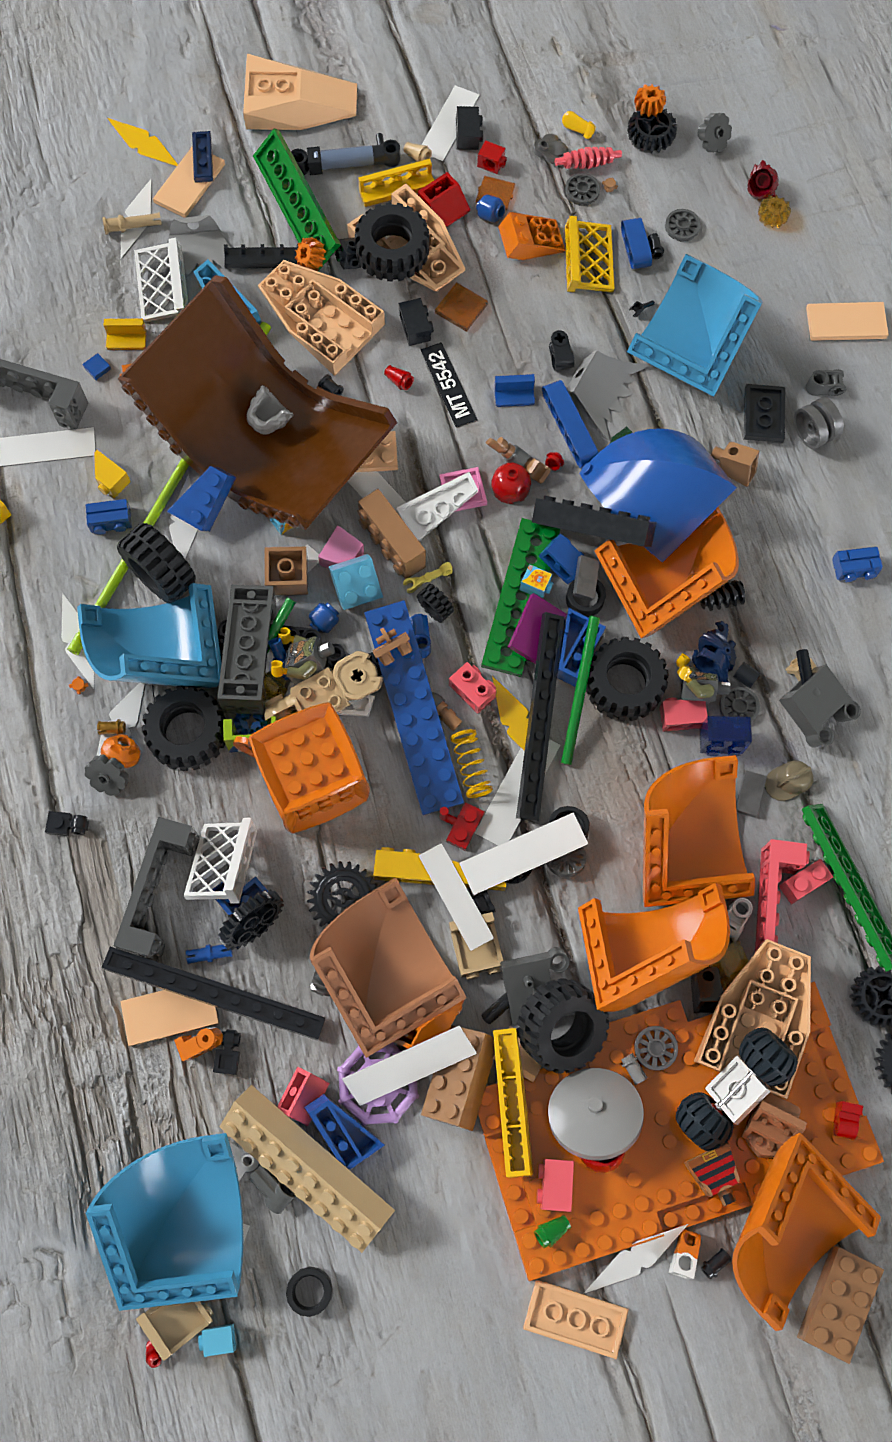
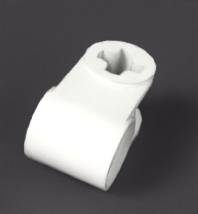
[727,898,753,942]

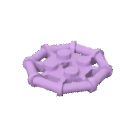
[337,1042,420,1126]

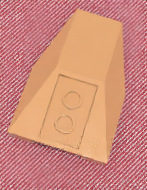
[243,54,357,130]
[258,260,385,376]
[694,939,811,1099]

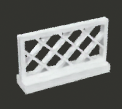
[134,238,188,322]
[184,818,257,903]

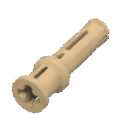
[102,212,162,235]

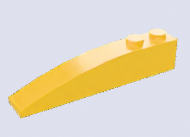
[373,847,506,891]
[493,1028,534,1178]

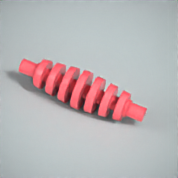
[555,147,622,169]

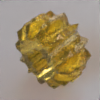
[758,195,791,228]

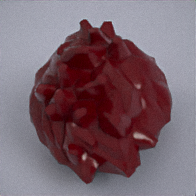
[747,160,779,201]

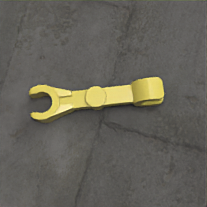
[403,562,453,593]

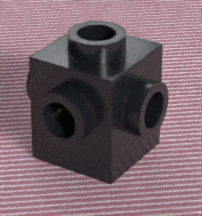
[335,237,361,270]

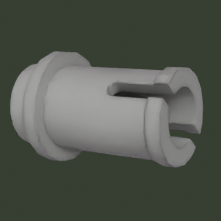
[621,1053,648,1085]

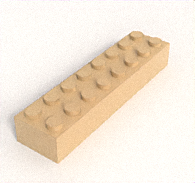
[219,1085,395,1253]

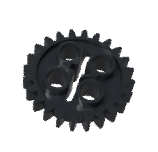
[218,889,284,950]

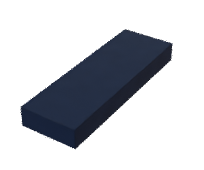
[192,131,213,183]

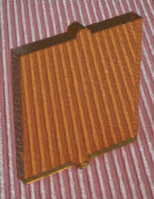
[476,176,515,210]

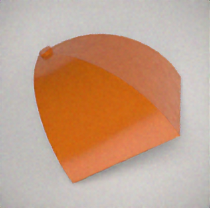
[594,507,739,638]
[643,755,755,907]
[578,882,730,1012]
[732,1133,881,1331]

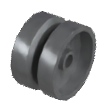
[794,397,844,449]

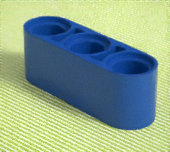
[621,218,652,269]

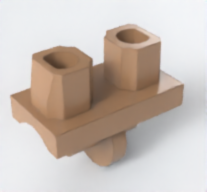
[372,627,412,666]

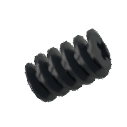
[700,580,745,611]

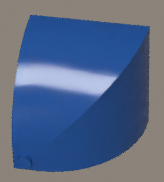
[579,429,737,563]

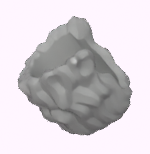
[247,385,293,434]

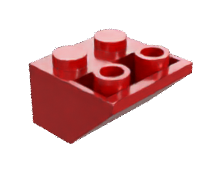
[418,172,470,227]

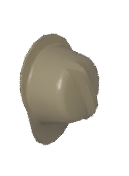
[765,760,813,801]

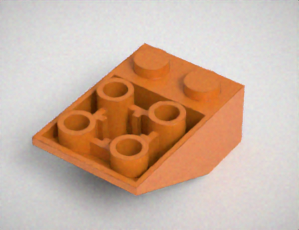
[498,212,566,260]
[393,999,465,1050]

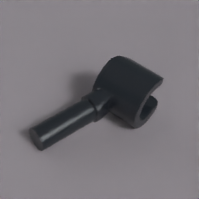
[629,300,655,317]

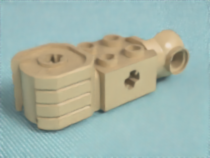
[265,651,383,721]

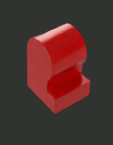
[833,1101,863,1140]

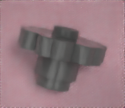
[697,113,732,153]
[85,755,129,796]

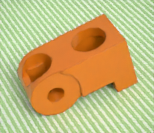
[174,1027,223,1062]

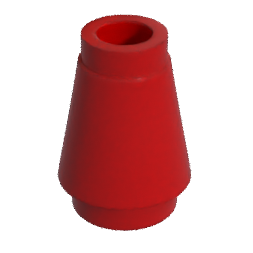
[384,365,414,390]

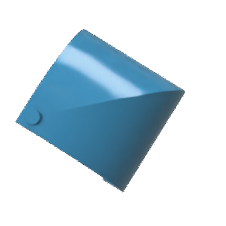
[627,254,763,397]
[77,583,222,688]
[86,1133,243,1311]

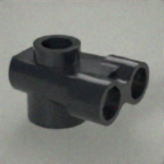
[472,890,496,915]

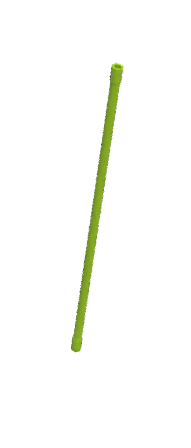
[67,322,271,655]

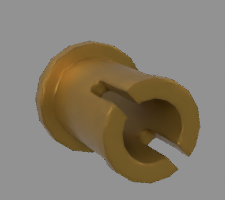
[97,719,126,735]

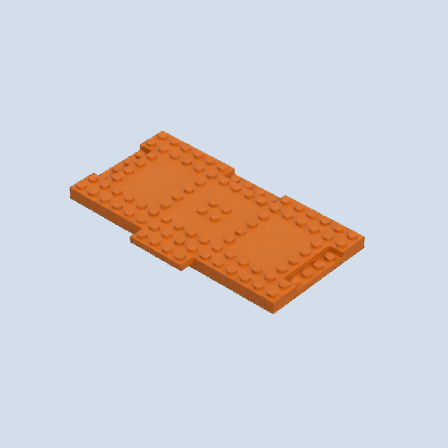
[478,981,884,1281]

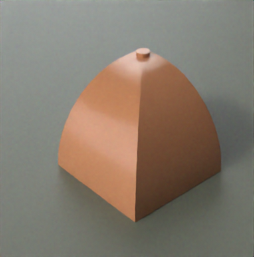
[310,878,467,1058]

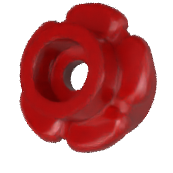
[545,452,564,471]

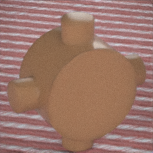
[602,178,618,192]

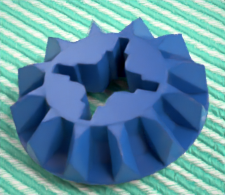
[234,714,268,735]

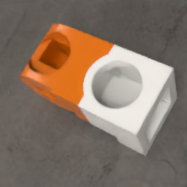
[668,1229,701,1280]

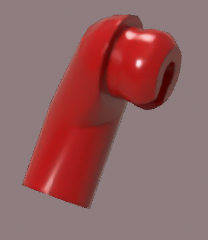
[145,1340,162,1368]

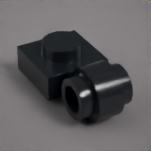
[45,811,89,836]
[213,1029,241,1075]

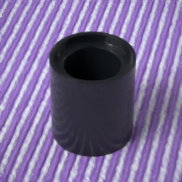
[733,662,761,688]

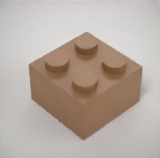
[265,546,308,595]

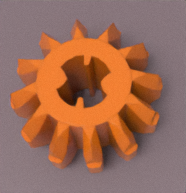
[634,84,666,117]
[294,237,326,271]

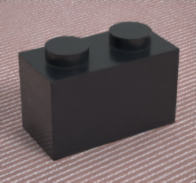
[456,106,483,150]
[398,298,434,346]

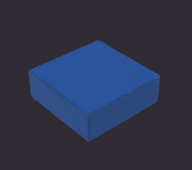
[82,353,111,380]

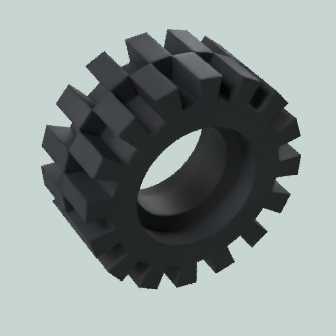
[416,584,454,623]

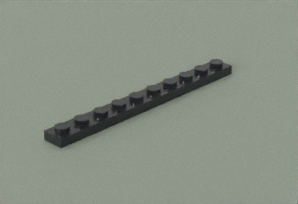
[516,612,565,822]
[101,946,325,1041]

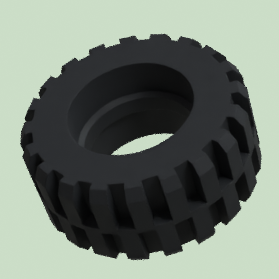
[355,202,429,282]
[117,523,196,603]
[586,637,669,721]
[142,686,226,771]
[517,978,609,1074]

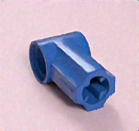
[410,613,431,659]

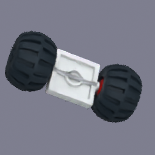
[676,1027,798,1151]

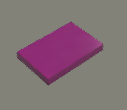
[508,593,567,664]

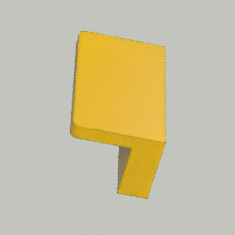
[103,318,147,350]

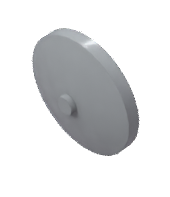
[548,1068,644,1160]

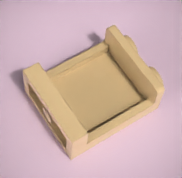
[449,912,504,980]
[136,1301,214,1361]

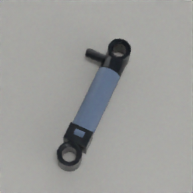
[291,133,401,175]

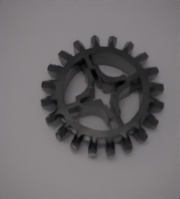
[627,108,677,154]
[849,966,892,1028]

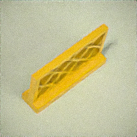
[565,216,614,292]

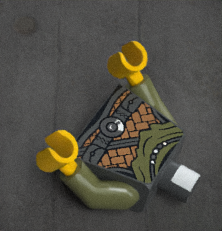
[271,627,335,685]
[676,653,730,702]

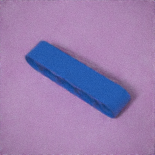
[542,380,599,468]

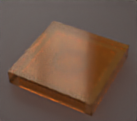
[435,282,488,332]

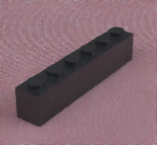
[532,495,657,547]

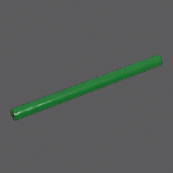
[561,616,600,765]

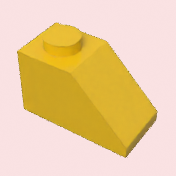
[94,450,131,499]

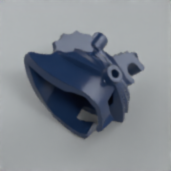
[692,621,737,683]

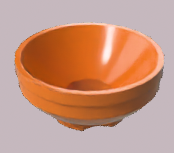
[100,734,141,768]

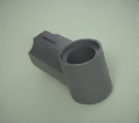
[249,1166,296,1214]

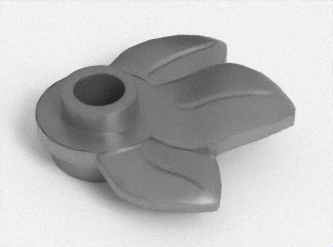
[533,134,569,165]

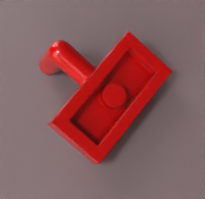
[440,802,485,851]

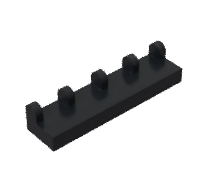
[224,244,298,268]

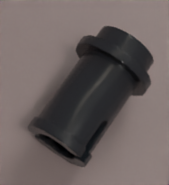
[647,233,664,259]
[701,1248,732,1279]

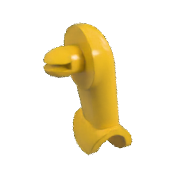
[562,111,596,139]

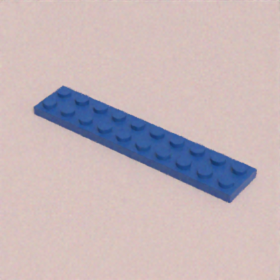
[364,600,464,816]

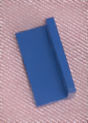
[494,374,535,407]

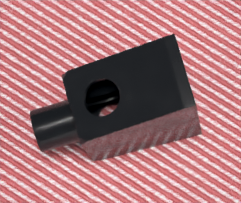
[691,966,723,1013]

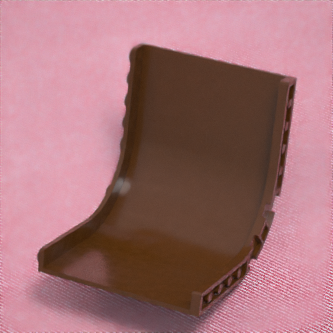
[118,275,397,530]

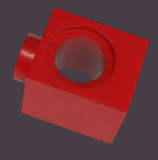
[477,140,507,174]

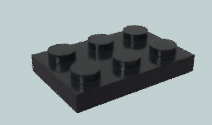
[743,384,785,443]

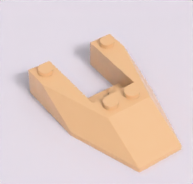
[347,184,465,292]

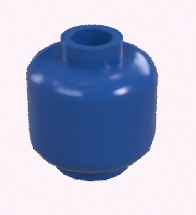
[476,195,505,223]
[308,602,340,633]

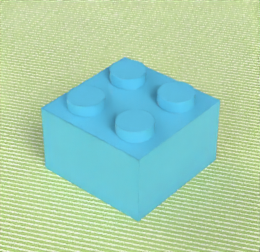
[328,554,383,610]

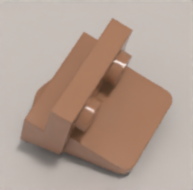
[741,1093,807,1158]

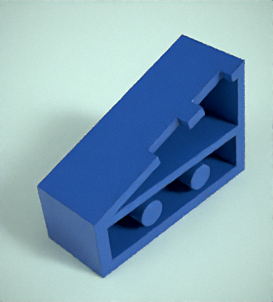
[167,466,236,532]
[557,608,606,687]
[304,1094,385,1170]

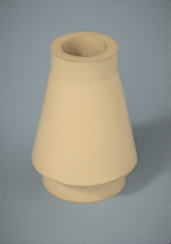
[403,142,432,162]

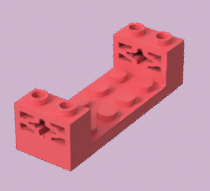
[755,839,810,952]

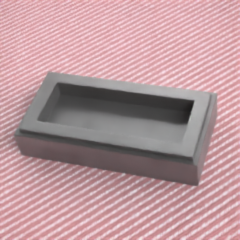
[573,555,600,601]
[736,770,767,818]

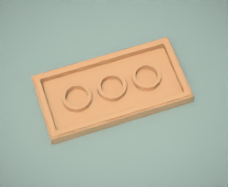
[153,147,225,218]
[806,302,889,341]
[120,990,219,1047]
[523,1279,629,1359]

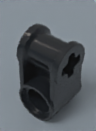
[549,330,575,370]

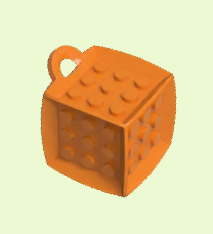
[233,702,370,834]

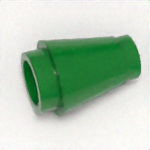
[534,1215,571,1249]

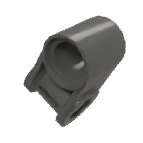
[806,369,847,396]

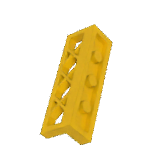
[358,159,434,207]

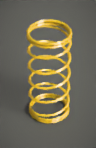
[450,729,493,798]

